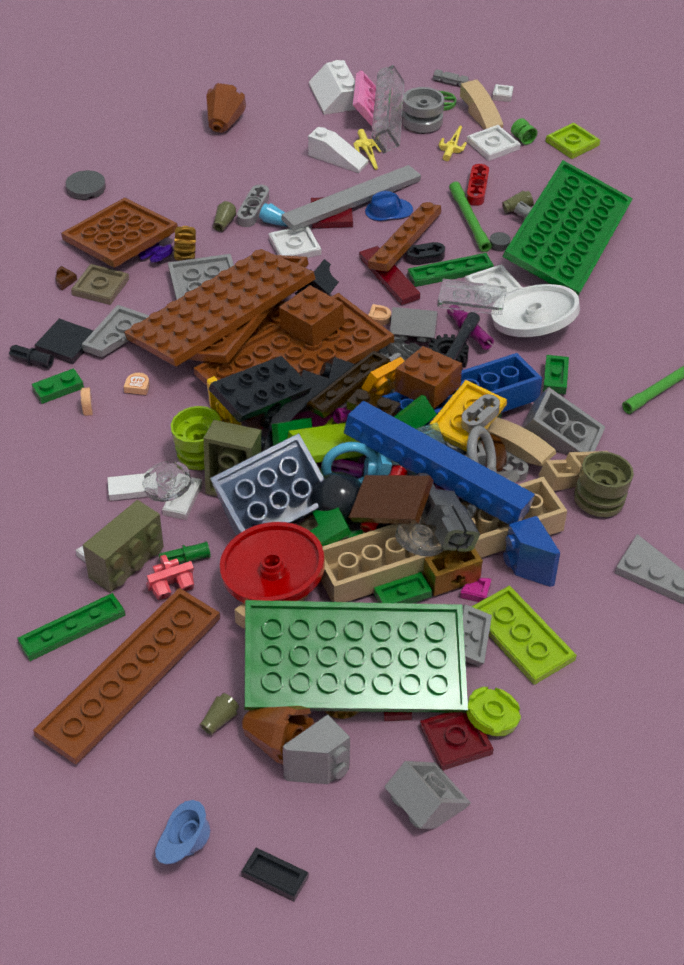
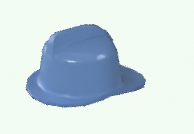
[155,800,211,865]

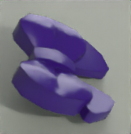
[138,242,173,262]

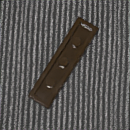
[306,351,391,418]

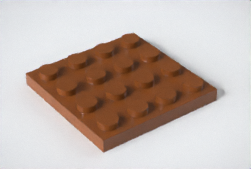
[61,197,178,268]

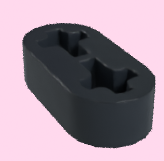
[406,242,445,265]

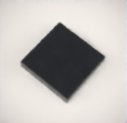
[35,318,94,364]

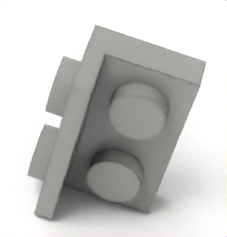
[462,604,492,666]

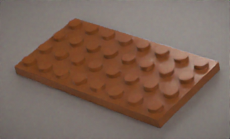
[124,249,315,367]
[194,293,394,422]

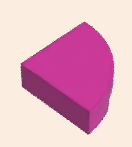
[460,578,492,602]

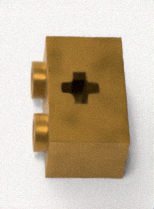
[423,548,483,596]

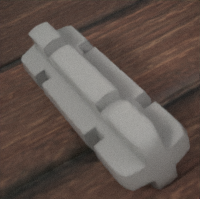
[433,70,469,86]

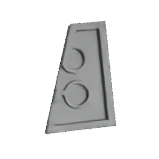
[82,305,149,357]

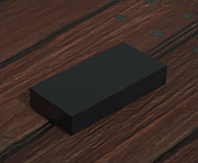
[241,847,309,902]

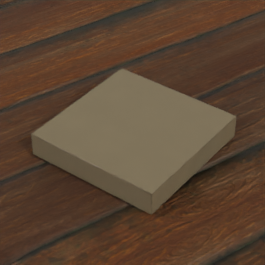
[71,264,129,305]

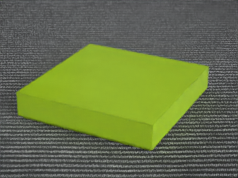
[545,123,600,159]

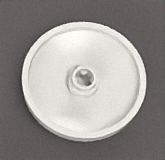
[491,284,580,337]

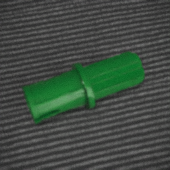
[159,541,211,564]

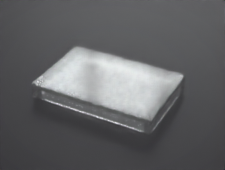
[437,279,507,315]

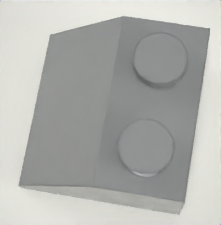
[390,307,438,343]
[283,715,350,784]
[385,761,471,829]

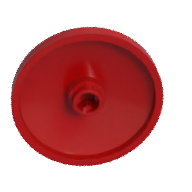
[220,522,325,604]

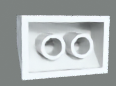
[309,60,356,115]

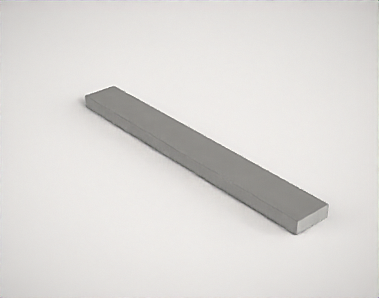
[281,165,421,231]

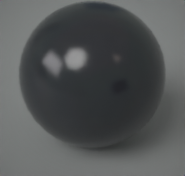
[310,472,361,526]

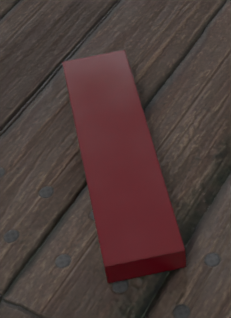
[359,246,420,305]

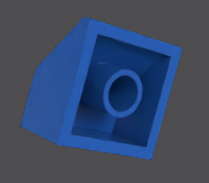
[503,516,560,587]

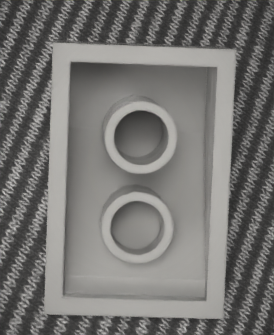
[522,387,605,455]

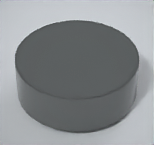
[490,232,511,251]

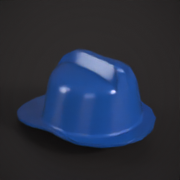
[365,191,413,221]

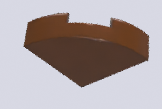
[55,266,77,291]

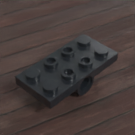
[208,356,312,423]

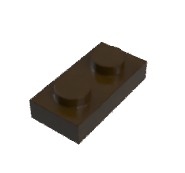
[347,389,401,417]

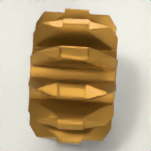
[174,226,196,261]

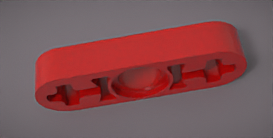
[466,164,489,206]

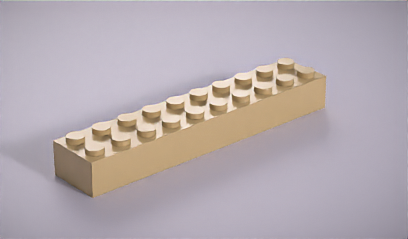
[320,477,567,602]

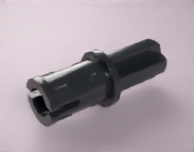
[9,345,54,369]

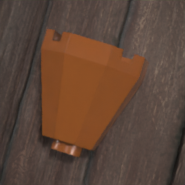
[206,83,246,133]
[242,706,315,765]

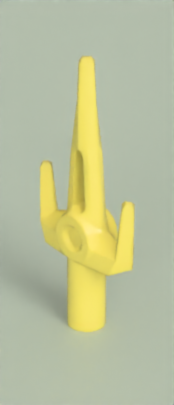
[438,125,467,161]
[353,129,382,170]

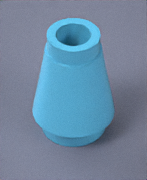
[259,203,287,227]

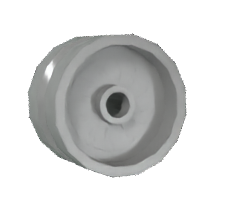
[402,87,444,133]

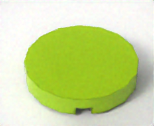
[466,687,521,736]

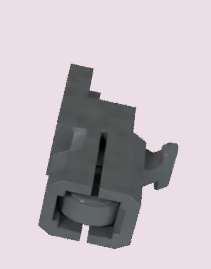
[418,473,480,552]

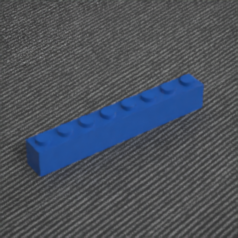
[344,401,535,525]

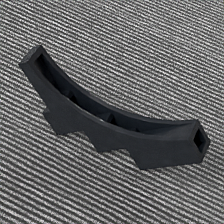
[260,357,356,452]

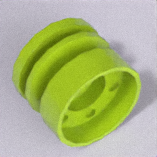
[171,406,221,470]

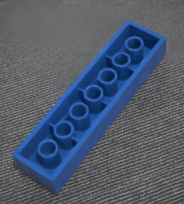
[382,353,542,434]

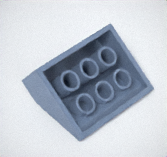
[210,433,324,536]

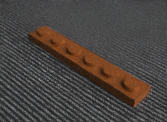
[368,202,442,272]

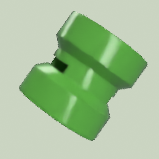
[511,118,538,145]

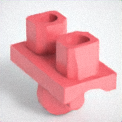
[146,555,194,600]

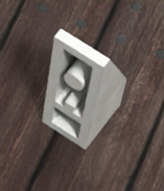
[308,127,368,173]

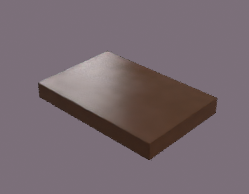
[349,475,434,524]

